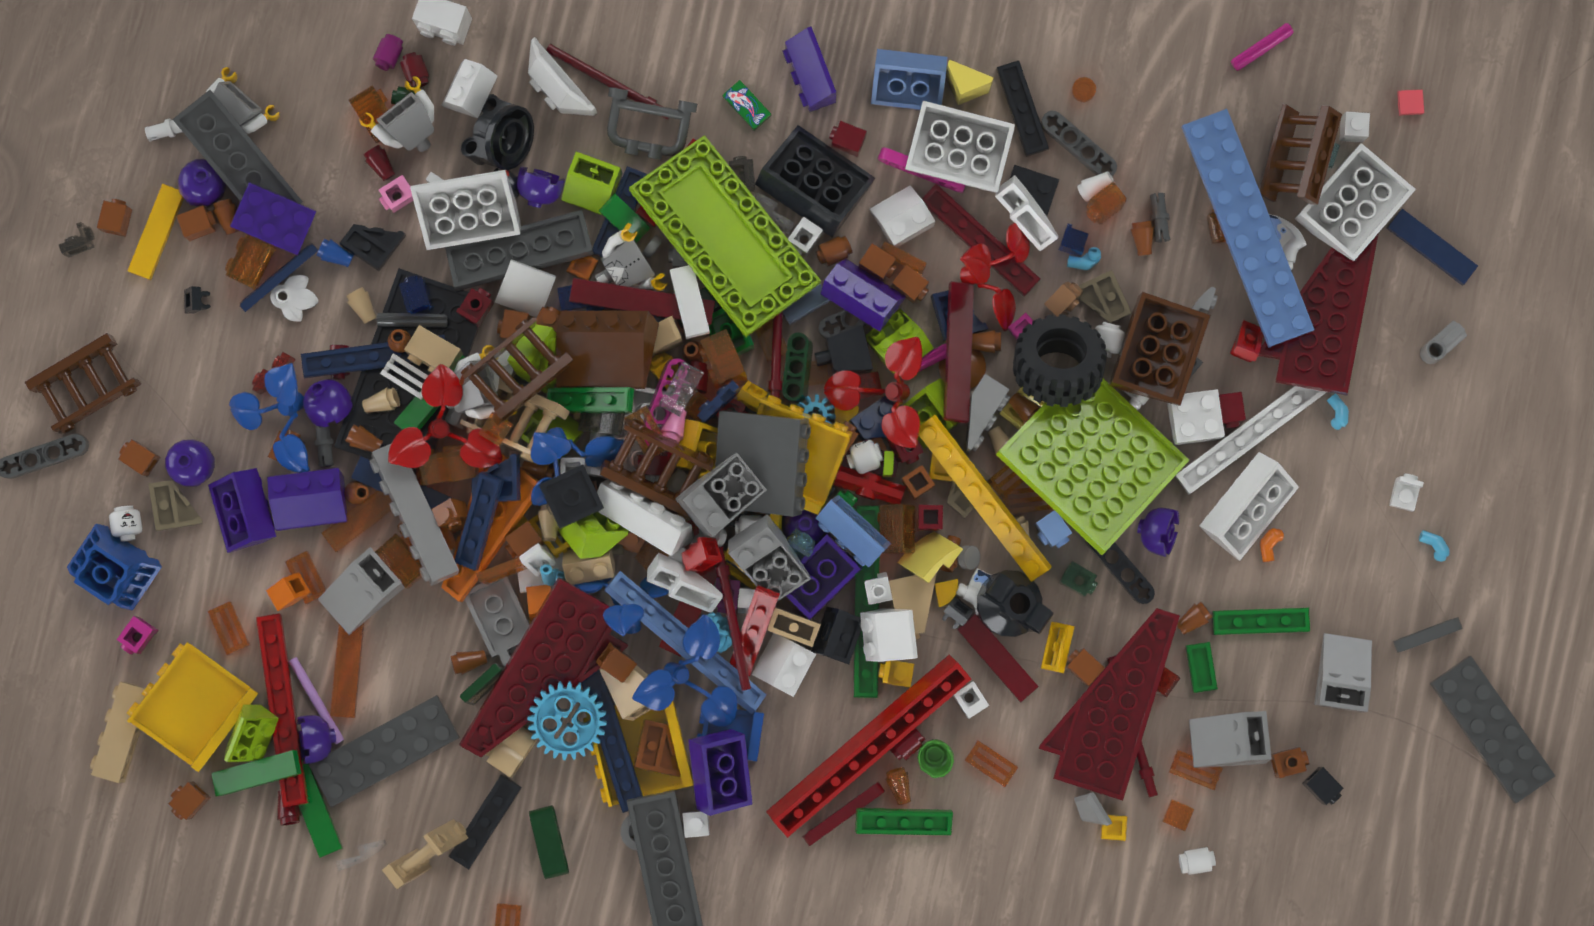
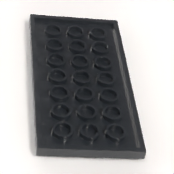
[334,268,480,478]

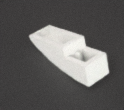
[995,175,1058,251]
[647,553,723,613]

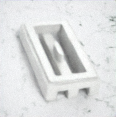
[380,353,428,400]

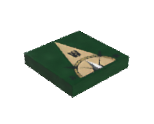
[460,663,504,706]

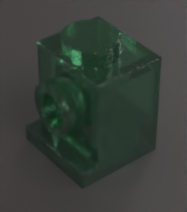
[1058,561,1098,597]

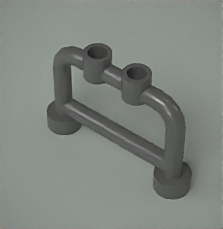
[607,87,698,160]

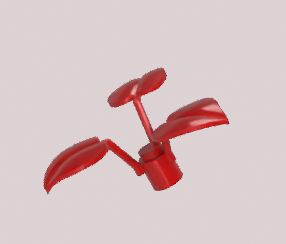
[960,223,1030,332]
[824,337,922,448]
[388,364,502,468]

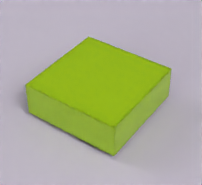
[883,451,894,477]

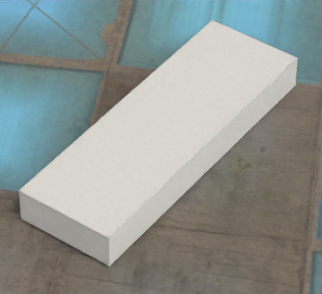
[670,265,710,339]

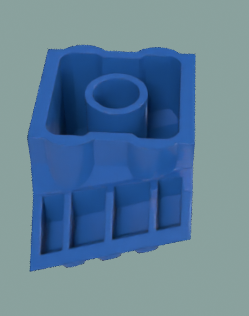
[67,524,162,610]

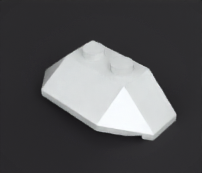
[528,37,597,116]

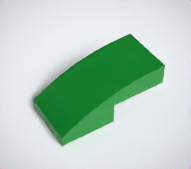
[599,193,650,244]

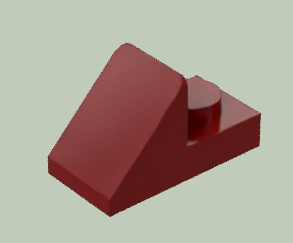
[1230,320,1264,362]

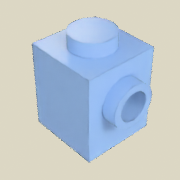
[1034,510,1072,548]

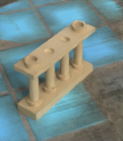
[460,379,570,463]
[382,819,468,889]

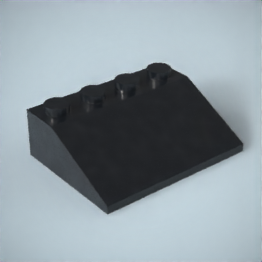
[755,125,875,238]

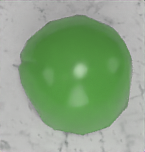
[917,739,954,778]

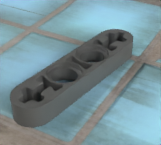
[1041,111,1117,177]
[0,434,89,479]

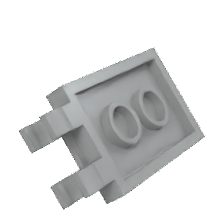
[465,572,530,668]

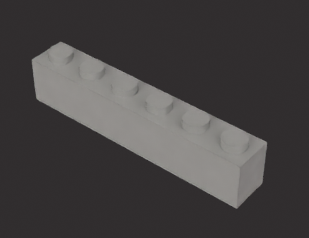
[369,444,459,586]

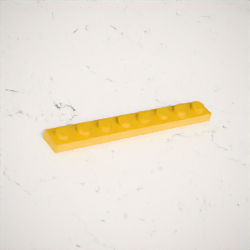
[919,415,1052,582]

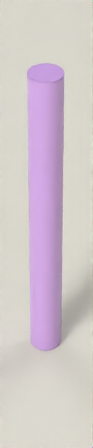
[288,657,344,745]

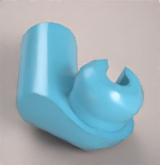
[1067,247,1101,270]
[1326,393,1349,430]
[1419,530,1450,562]
[540,564,566,586]

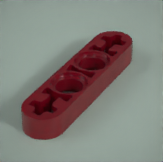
[802,781,885,846]

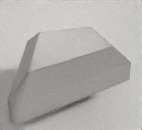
[1074,792,1112,826]

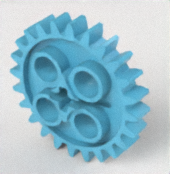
[527,681,607,760]

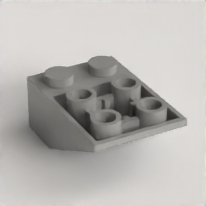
[965,374,1010,454]
[675,453,767,537]
[728,514,811,601]
[318,547,404,635]
[1314,633,1372,712]
[1189,711,1272,768]

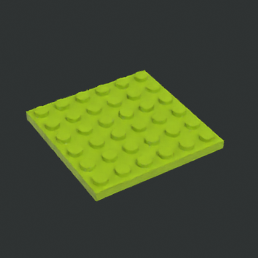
[996,378,1189,555]

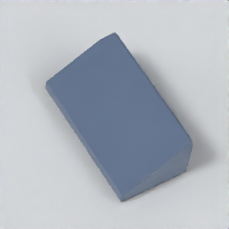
[783,284,830,325]

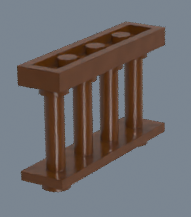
[1260,104,1342,205]
[459,317,573,426]
[25,333,141,434]
[600,418,713,517]

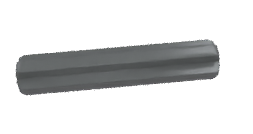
[376,313,448,328]

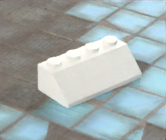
[1199,452,1299,561]
[597,479,693,556]

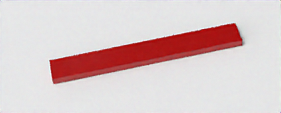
[256,613,308,808]

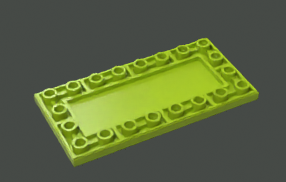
[629,135,821,337]

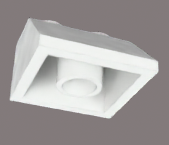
[441,59,497,118]
[869,186,935,250]
[860,608,918,662]
[751,633,816,697]

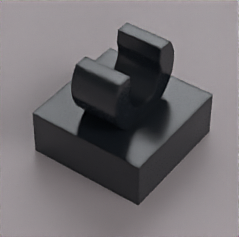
[184,286,211,314]
[942,596,974,629]

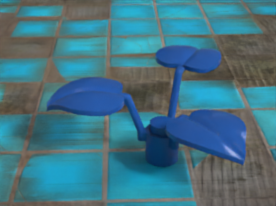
[229,363,310,473]
[531,427,624,506]
[574,577,669,636]
[632,614,738,726]

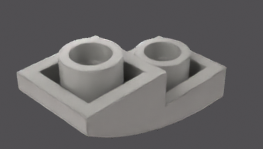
[1191,287,1218,313]

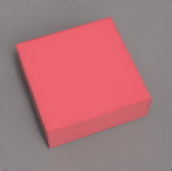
[1397,89,1424,116]

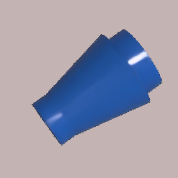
[316,239,354,267]

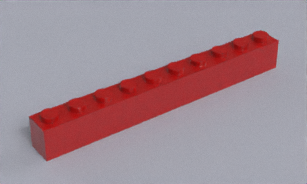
[766,654,972,838]

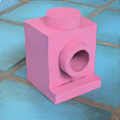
[379,175,414,213]

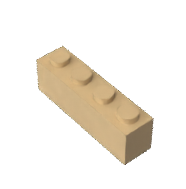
[90,682,145,783]

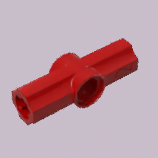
[833,465,906,507]

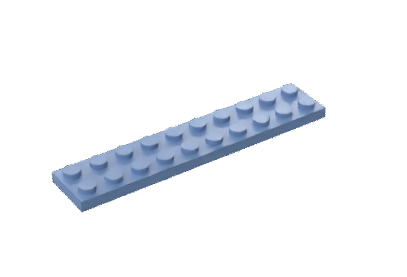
[1181,109,1315,348]

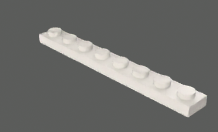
[1175,386,1326,495]

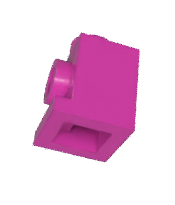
[116,616,159,655]

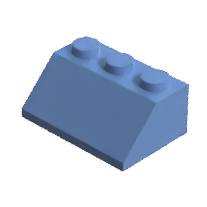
[871,49,947,110]
[816,495,891,567]

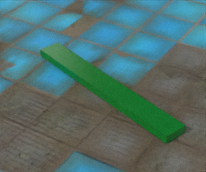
[854,505,880,698]

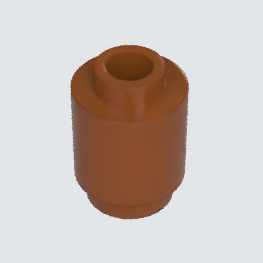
[816,236,853,267]

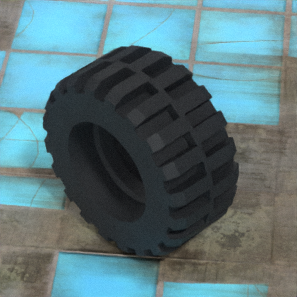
[1013,314,1107,407]

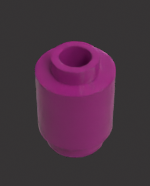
[373,34,403,71]

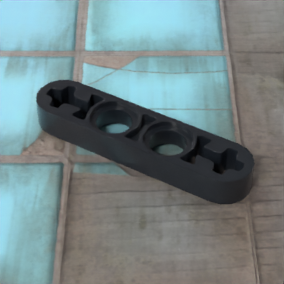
[1085,540,1155,604]

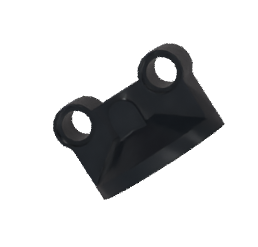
[461,94,534,170]
[977,570,1054,637]

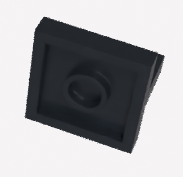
[539,465,604,530]
[811,607,861,665]

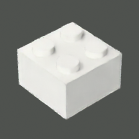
[412,0,472,46]
[1167,389,1225,446]

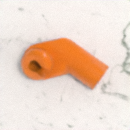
[1260,528,1284,562]

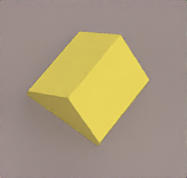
[946,60,994,105]

